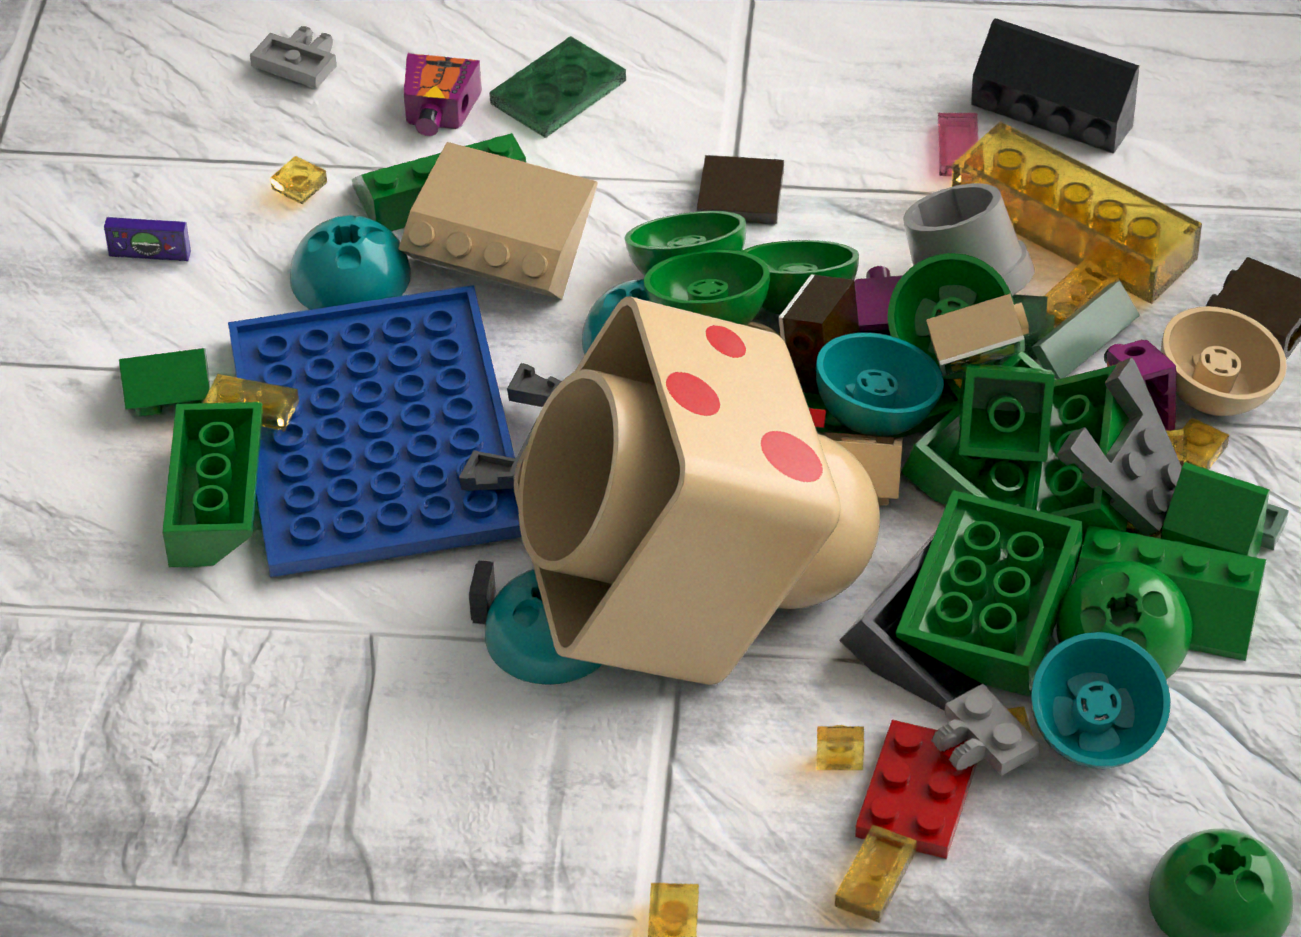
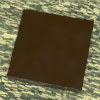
[697,155,784,224]

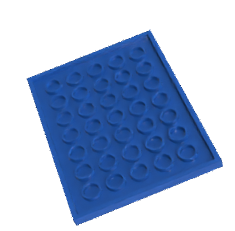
[228,285,522,577]

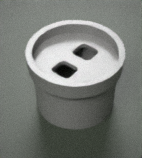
[903,183,1035,296]

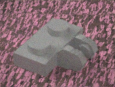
[250,26,337,89]
[931,684,1040,776]

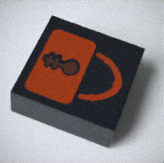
[469,560,496,624]

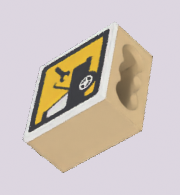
[926,294,1029,376]

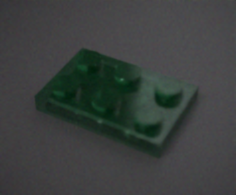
[489,36,626,138]

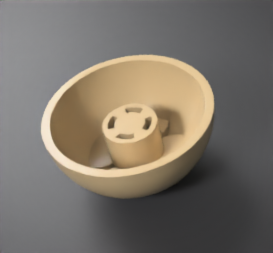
[1161,306,1287,416]

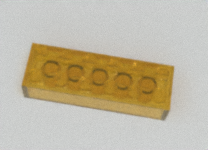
[951,121,1202,304]

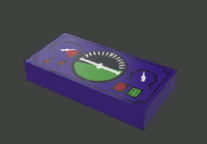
[104,217,191,261]

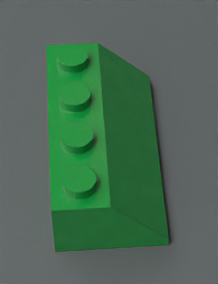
[351,133,526,231]
[1024,365,1129,545]
[162,402,263,567]
[1075,525,1266,661]

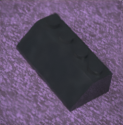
[971,18,1140,153]

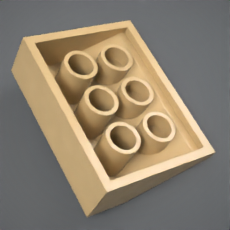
[398,142,598,300]

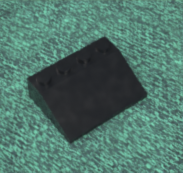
[839,531,986,711]

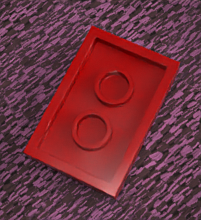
[855,720,977,859]

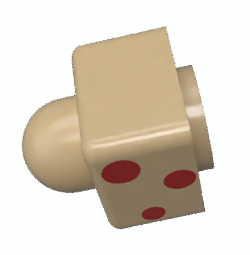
[514,296,880,685]

